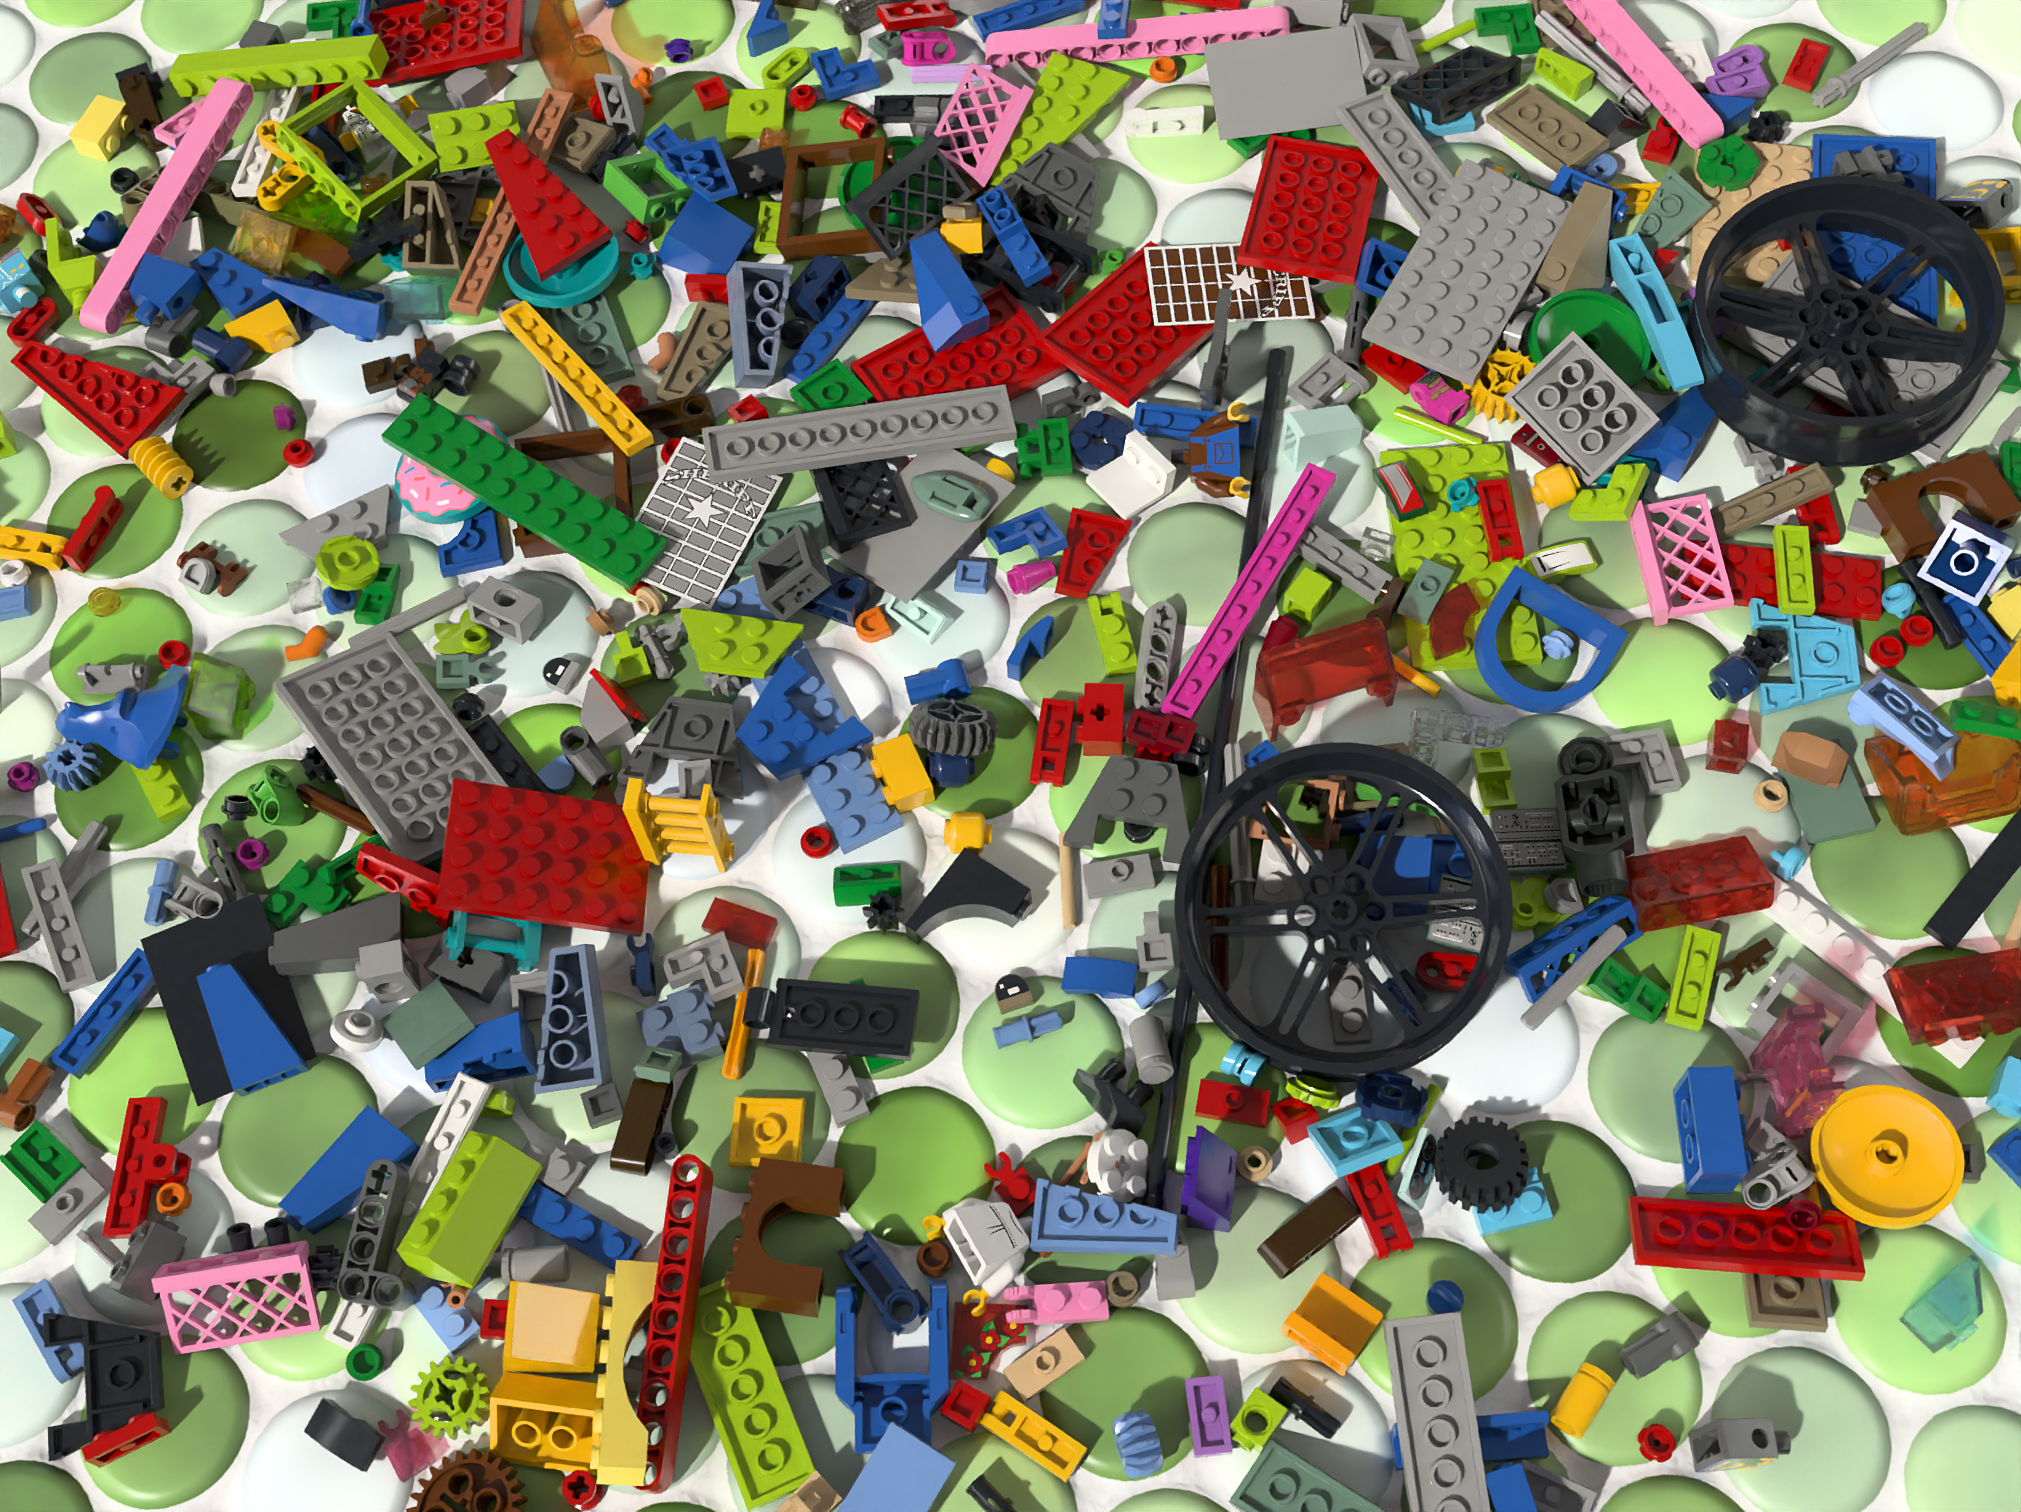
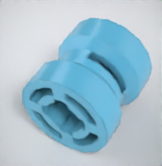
[1219,1039,1268,1087]

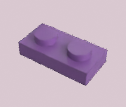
[1185,1375,1233,1458]

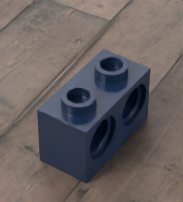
[797,564,870,628]

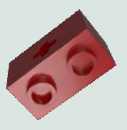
[1077,683,1124,756]

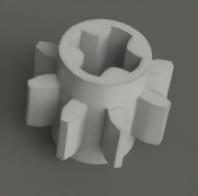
[702,672,741,697]

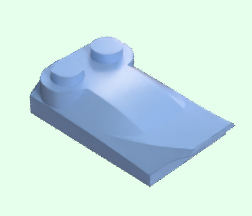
[1847,672,1961,782]

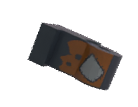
[396,346,451,404]

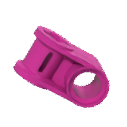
[901,31,955,66]

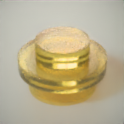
[88,587,121,617]

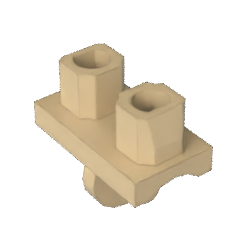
[775,1471,842,1512]

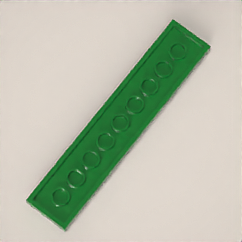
[381,392,669,591]

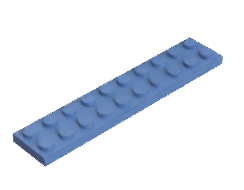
[712,576,903,855]

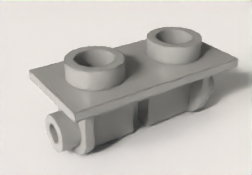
[77,662,151,694]

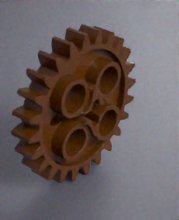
[406,1449,528,1512]

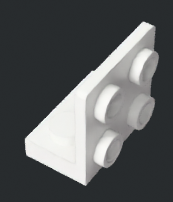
[1086,429,1177,520]

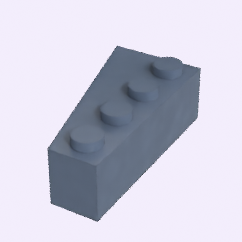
[726,261,793,389]
[533,944,613,1095]

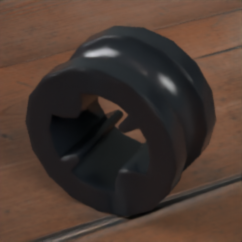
[1124,822,1153,844]

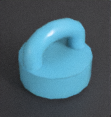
[1881,583,1916,619]
[1770,846,1807,881]

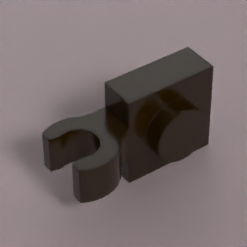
[361,354,415,394]
[1365,576,1410,632]
[1713,938,1774,992]

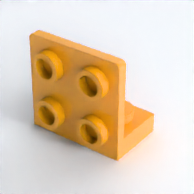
[1281,1273,1383,1377]

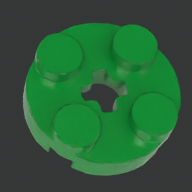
[1697,135,1759,192]

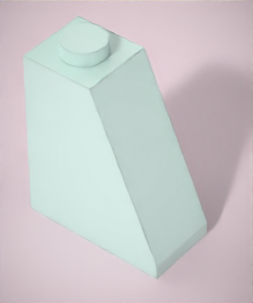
[1280,404,1364,473]

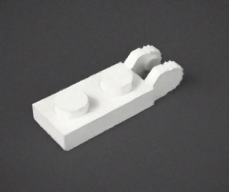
[1124,106,1204,138]

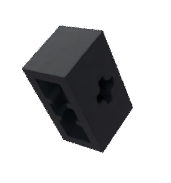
[726,146,786,199]

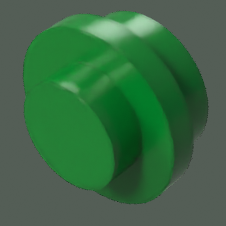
[346,1343,384,1381]

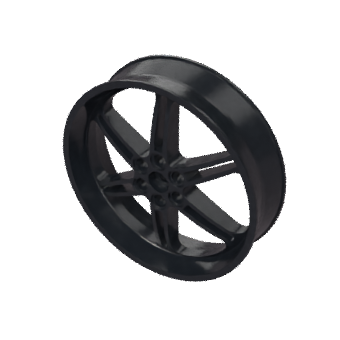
[1686,176,2005,468]
[1175,742,1513,1082]

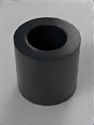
[654,1132,680,1160]

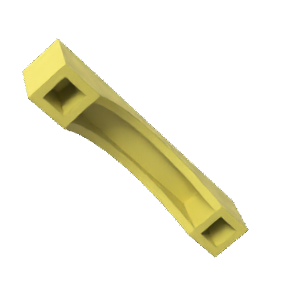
[590,1260,658,1486]

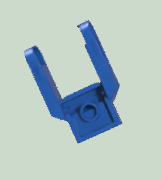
[835,1280,950,1455]

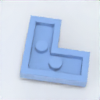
[413,1270,492,1355]

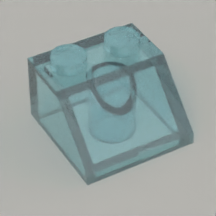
[383,277,459,325]
[1899,1253,1984,1354]

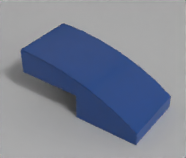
[1006,615,1054,682]
[1061,957,1139,999]

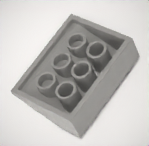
[1503,331,1663,486]

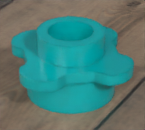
[381,243,406,272]
[624,251,657,280]
[1447,477,1479,513]

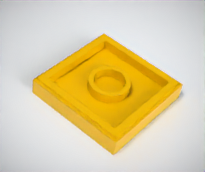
[728,1096,806,1169]

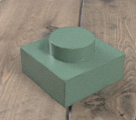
[636,1045,682,1084]

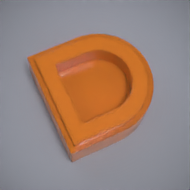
[855,606,892,643]

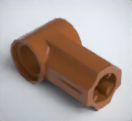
[0,1058,57,1132]

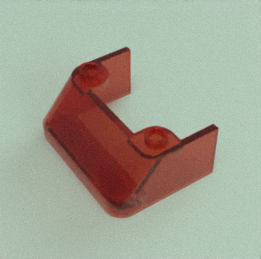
[1252,617,1398,743]

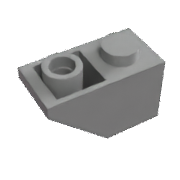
[579,677,635,757]

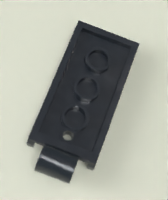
[742,978,920,1061]

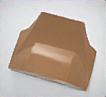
[1771,732,1849,789]

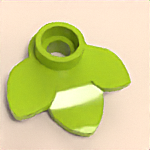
[433,609,491,655]
[1509,876,1561,931]

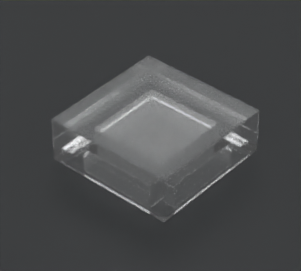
[287,576,325,615]

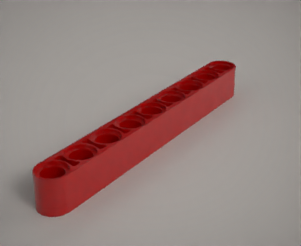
[634,1154,714,1495]

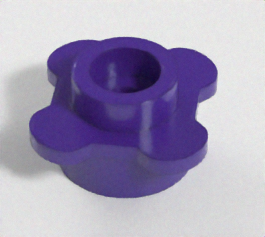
[664,39,693,63]

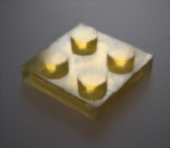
[230,209,298,276]

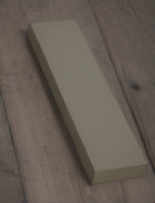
[1702,462,1834,542]

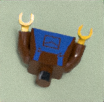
[1171,402,1251,499]

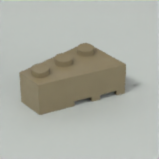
[402,180,466,277]

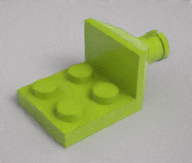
[45,217,104,321]

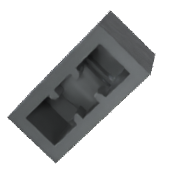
[423,931,511,1004]

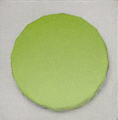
[315,535,380,591]

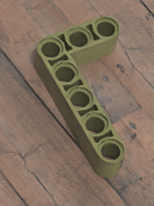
[120,165,284,236]

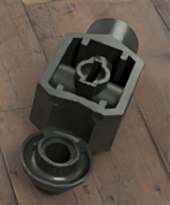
[1554,737,1634,897]

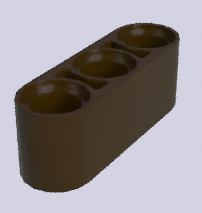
[610,1075,674,1177]
[1256,1186,1361,1280]

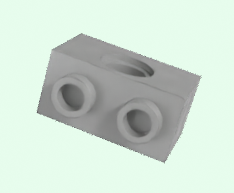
[467,575,545,645]
[355,939,421,1004]

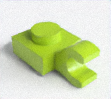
[612,630,653,688]

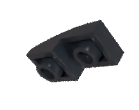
[304,1398,386,1472]

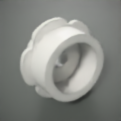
[0,560,31,587]

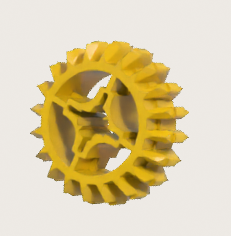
[1462,346,1536,424]

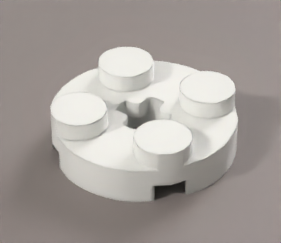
[1087,1129,1148,1202]

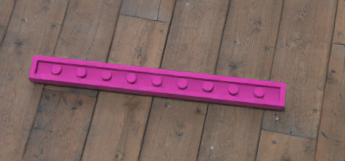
[1161,462,1337,721]

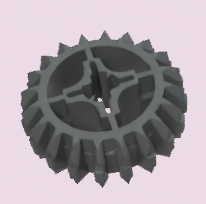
[908,698,998,757]

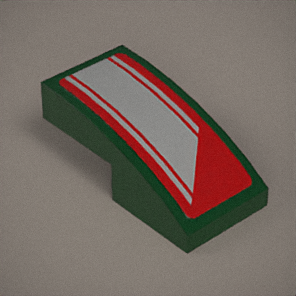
[1372,460,1429,523]

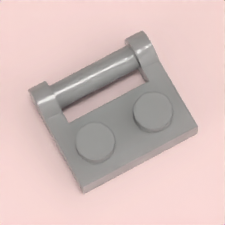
[1288,352,1369,410]

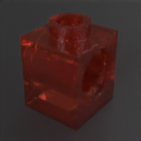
[1705,719,1749,775]

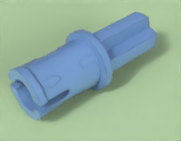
[144,860,179,927]
[992,1010,1063,1049]

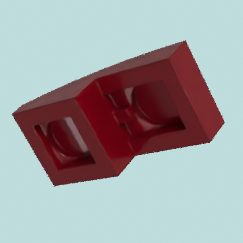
[1123,708,1198,754]

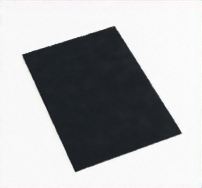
[140,892,317,1106]

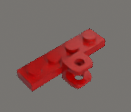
[102,1097,192,1239]

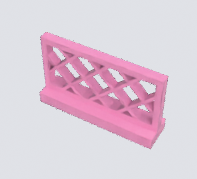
[934,61,1034,190]
[1629,493,1734,627]
[151,1240,323,1355]

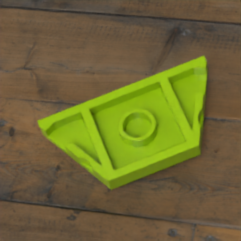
[680,607,804,680]

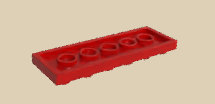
[1681,539,1881,622]
[1627,1196,1866,1282]

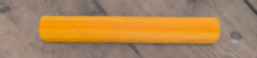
[721,949,766,1080]

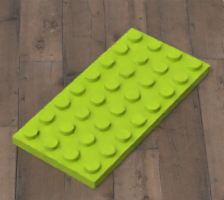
[1379,443,1543,672]

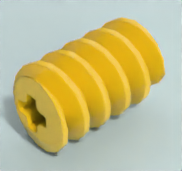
[129,436,193,499]

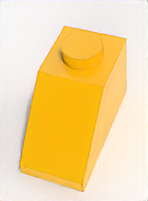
[224,299,301,354]

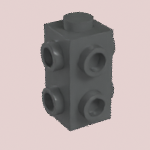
[107,1218,187,1305]

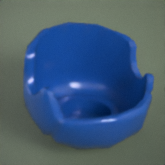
[75,210,119,252]

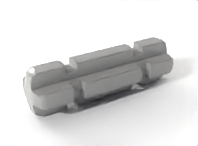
[635,624,675,680]

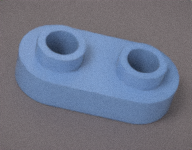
[1568,153,1618,197]

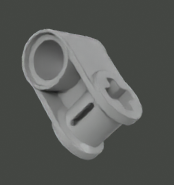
[164,875,228,920]
[1740,1145,1816,1210]
[1154,1228,1196,1301]

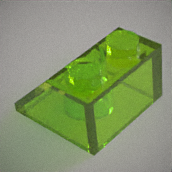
[267,176,351,232]
[181,652,256,740]

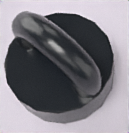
[780,319,810,350]

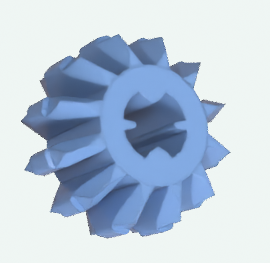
[42,739,104,793]
[1112,1410,1163,1479]

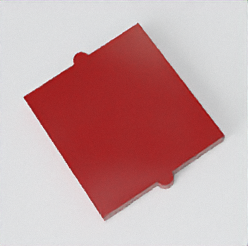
[589,668,650,724]

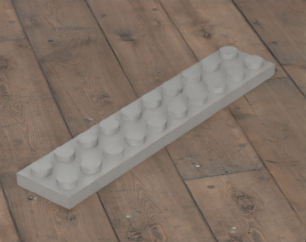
[1335,88,1543,312]
[702,384,1017,484]

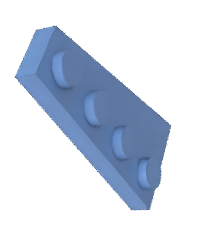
[1030,1178,1180,1255]

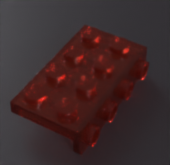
[1624,835,1775,932]
[1883,948,2021,1047]

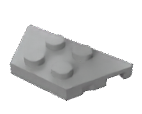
[279,484,393,561]

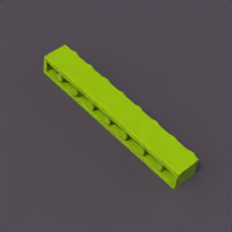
[167,34,389,98]

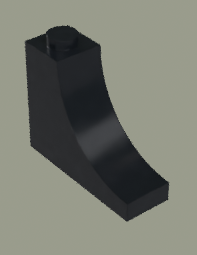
[905,847,1033,944]

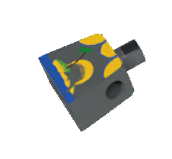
[1936,179,2013,229]
[1688,1418,1791,1472]

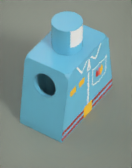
[0,247,45,314]

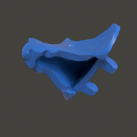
[55,664,189,771]

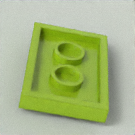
[428,101,522,173]

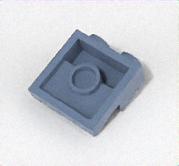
[636,984,726,1071]

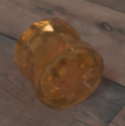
[759,127,790,158]
[360,172,389,199]

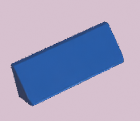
[1941,593,2012,678]

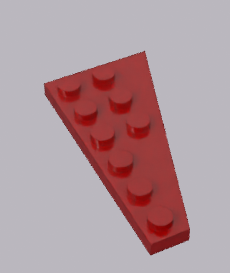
[485,128,612,282]
[10,340,188,460]

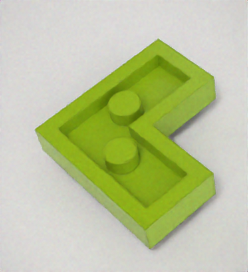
[1567,463,1650,521]

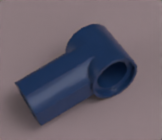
[191,327,254,376]

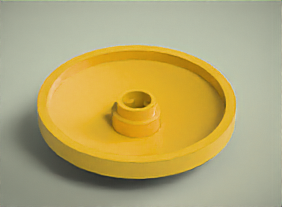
[1808,1085,1964,1229]

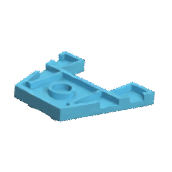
[1748,598,1861,715]

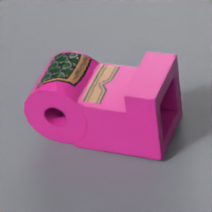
[1409,371,1470,427]

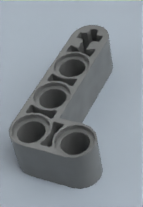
[337,1159,416,1311]

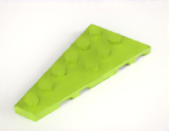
[990,52,1132,186]

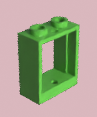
[603,150,694,225]

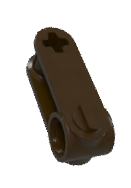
[118,73,168,152]
[630,393,716,449]

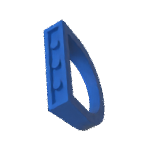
[1474,565,1628,714]

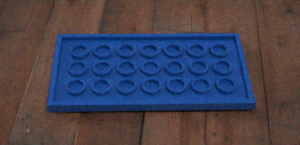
[1810,134,1937,327]

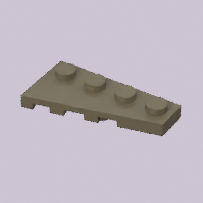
[656,300,732,401]

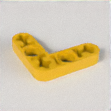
[256,120,327,211]

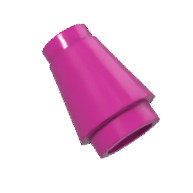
[1007,559,1056,595]

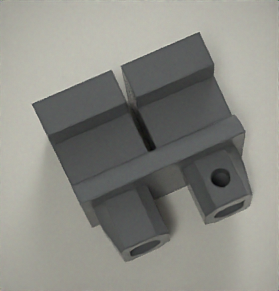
[909,96,972,151]
[1831,145,1905,186]

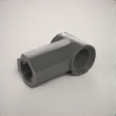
[144,304,203,359]
[560,726,617,791]
[1618,1311,1700,1380]

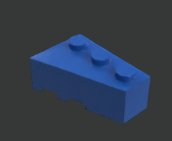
[189,247,295,321]

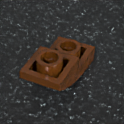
[295,229,353,278]

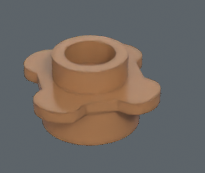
[586,606,617,637]

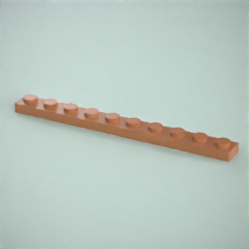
[448,88,574,317]

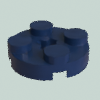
[1070,411,1130,471]
[1355,1072,1428,1127]

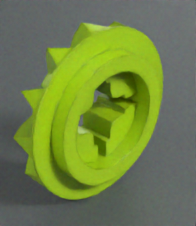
[1285,1075,1342,1109]

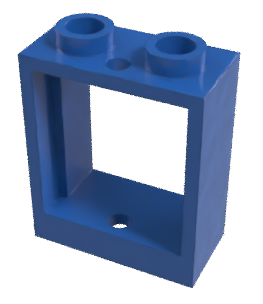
[1547,165,1629,244]

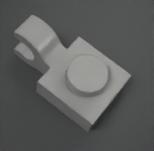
[1733,435,1777,487]
[655,601,708,651]
[1136,911,1174,973]
[521,1142,587,1198]

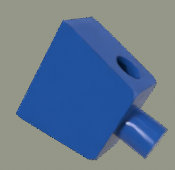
[129,252,204,325]

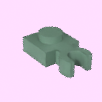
[436,654,493,689]

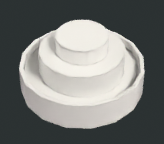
[330,1009,384,1053]

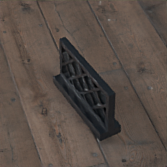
[1390,46,1522,126]
[843,133,972,261]
[809,459,911,554]

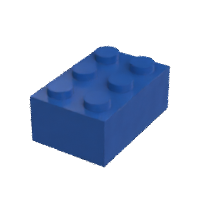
[1672,1067,1751,1194]

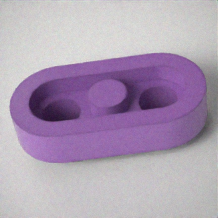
[1711,44,1764,75]

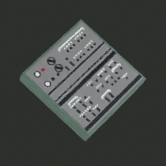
[1489,807,1567,876]
[1425,873,1483,954]

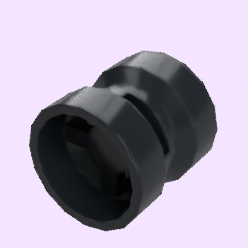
[440,354,481,397]
[1171,732,1211,776]

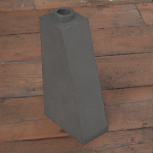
[268,892,405,977]

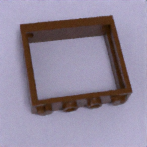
[776,136,897,262]
[513,428,634,558]

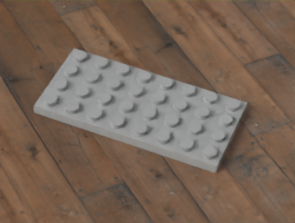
[1361,159,1573,386]
[1723,251,2011,462]
[273,631,509,866]

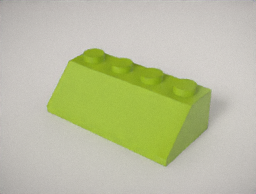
[397,1131,543,1289]

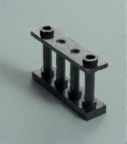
[960,217,1099,317]

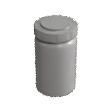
[1129,1015,1174,1084]
[501,1244,571,1285]

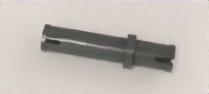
[1342,287,1369,371]
[200,823,249,903]

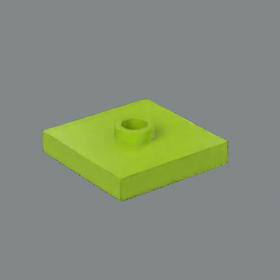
[726,89,787,139]

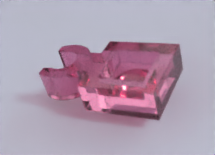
[378,1408,437,1483]

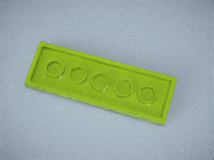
[673,1278,816,1512]

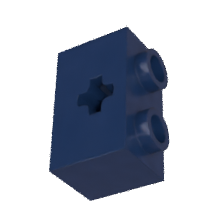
[787,254,853,322]

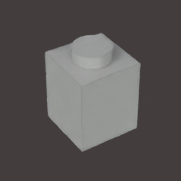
[444,66,494,109]

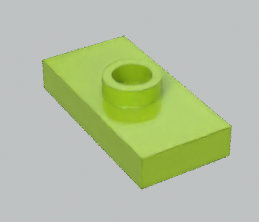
[753,201,781,255]

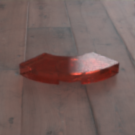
[1429,582,1481,661]

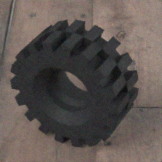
[1435,1116,1529,1214]

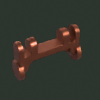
[177,541,248,597]

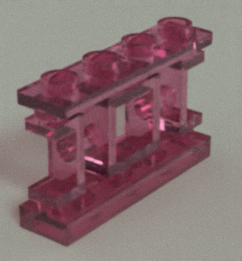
[1749,1003,1846,1141]

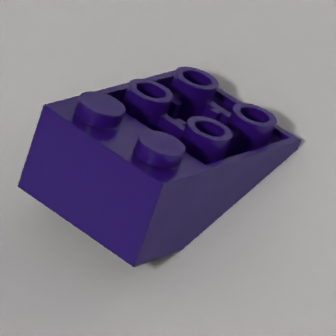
[1180,1125,1238,1232]

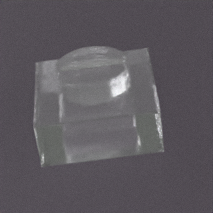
[1359,527,1397,563]

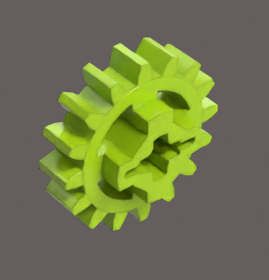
[408,1356,492,1440]

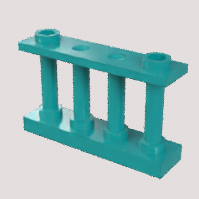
[445,911,542,973]

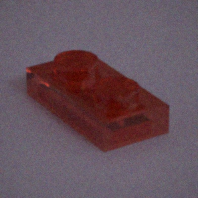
[701,897,778,952]

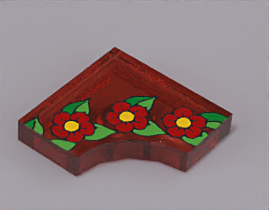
[950,1302,1029,1381]

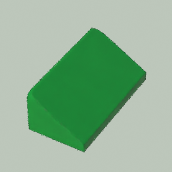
[318,833,387,886]
[833,863,902,907]

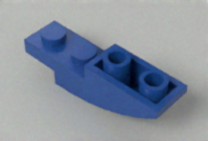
[976,185,1052,288]

